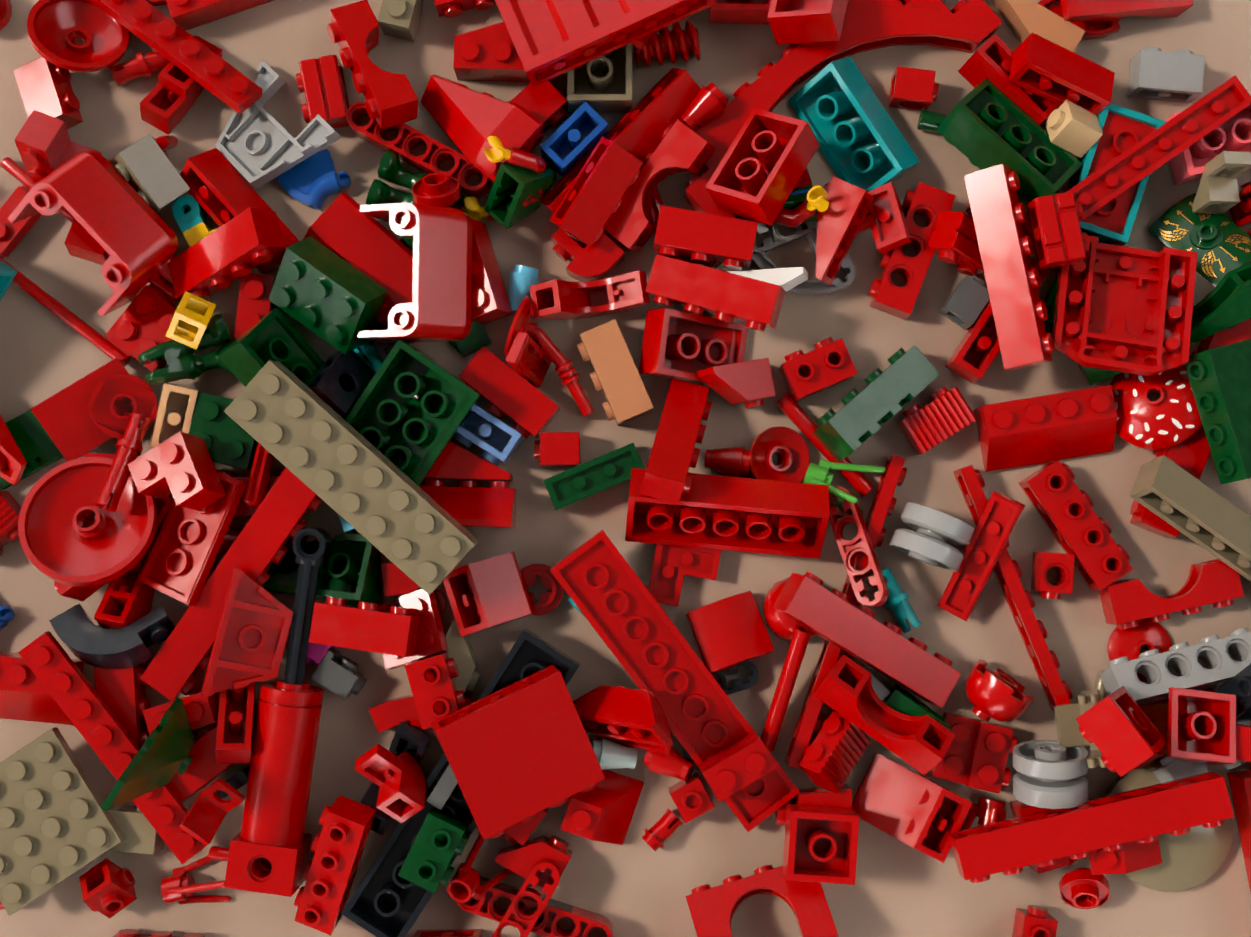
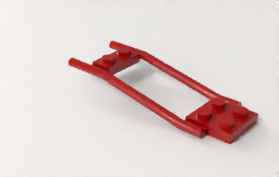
[0,157,180,372]

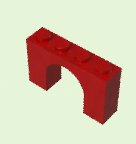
[686,865,838,937]

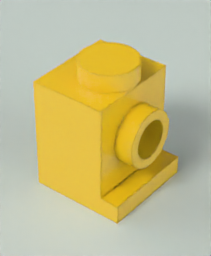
[165,291,216,350]

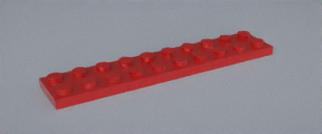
[550,530,800,832]

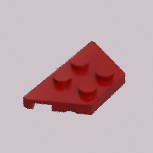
[201,567,293,697]

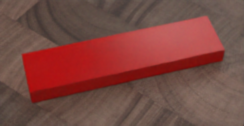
[937,491,1025,622]

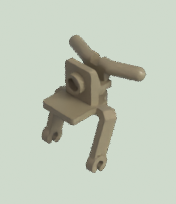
[1054,670,1107,768]

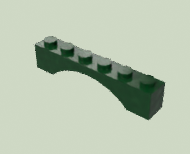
[1078,262,1251,386]

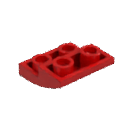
[686,591,774,674]

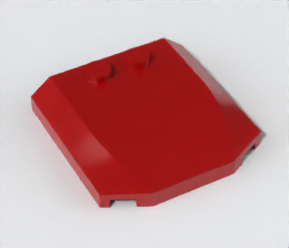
[1052,235,1198,376]

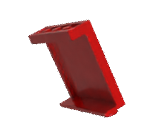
[431,665,605,840]

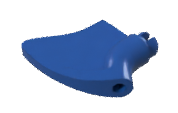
[277,149,351,210]

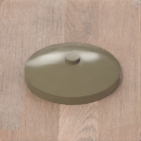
[1104,758,1233,892]

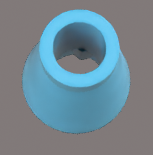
[509,264,541,311]

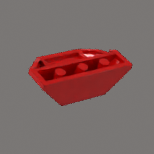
[573,685,673,754]

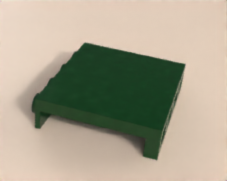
[1184,339,1251,484]

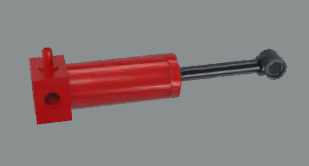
[208,527,332,897]

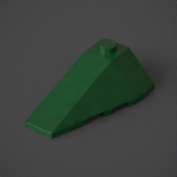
[263,533,383,606]

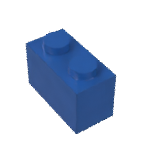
[540,101,609,177]

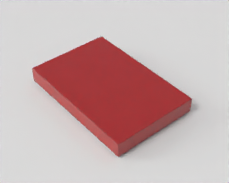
[30,357,134,461]

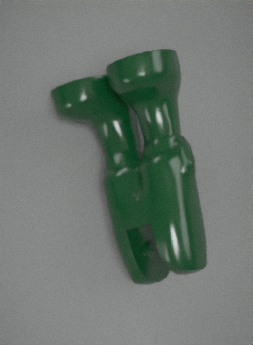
[366,149,465,205]
[138,313,232,385]

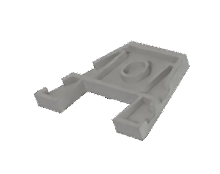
[215,61,341,188]

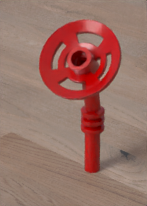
[504,296,594,417]

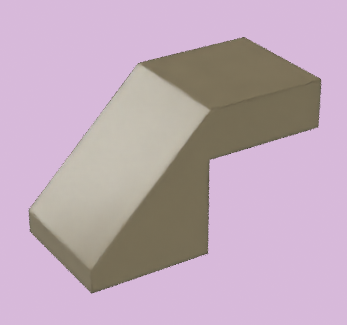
[1192,151,1251,214]

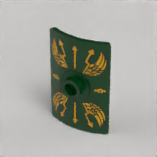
[1149,193,1251,287]

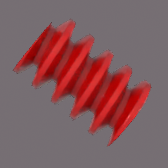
[634,20,701,68]

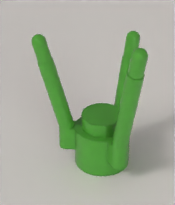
[803,459,887,515]

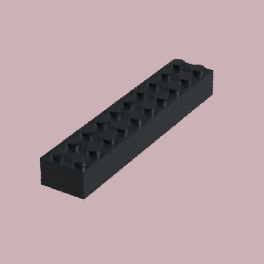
[341,628,580,937]

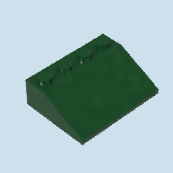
[345,339,480,486]

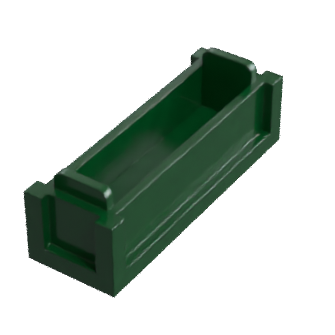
[543,443,644,511]

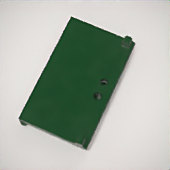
[0,410,64,491]

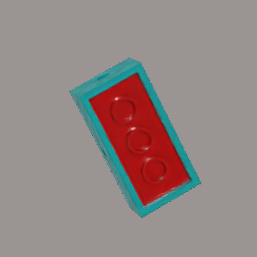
[1067,103,1167,246]

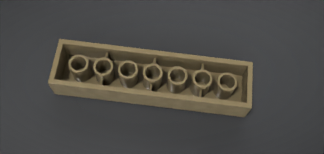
[224,360,479,595]

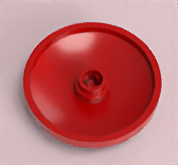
[18,457,158,587]

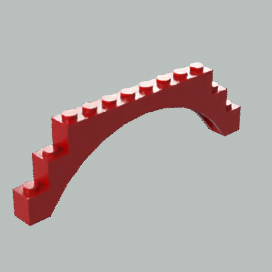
[684,0,1002,269]

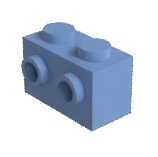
[453,404,524,465]

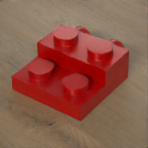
[930,712,1017,794]

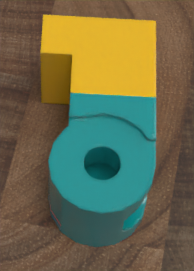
[172,196,217,247]

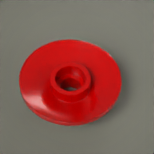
[750,426,810,483]
[1107,618,1172,682]

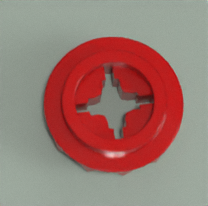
[520,564,564,616]

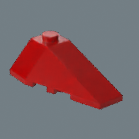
[420,74,543,182]

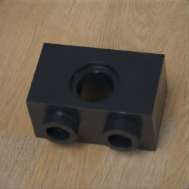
[307,350,375,419]

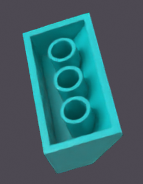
[788,57,920,192]

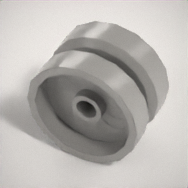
[889,502,975,572]
[1013,740,1088,809]

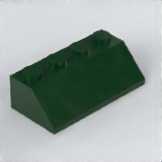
[936,78,1083,212]
[218,307,358,420]

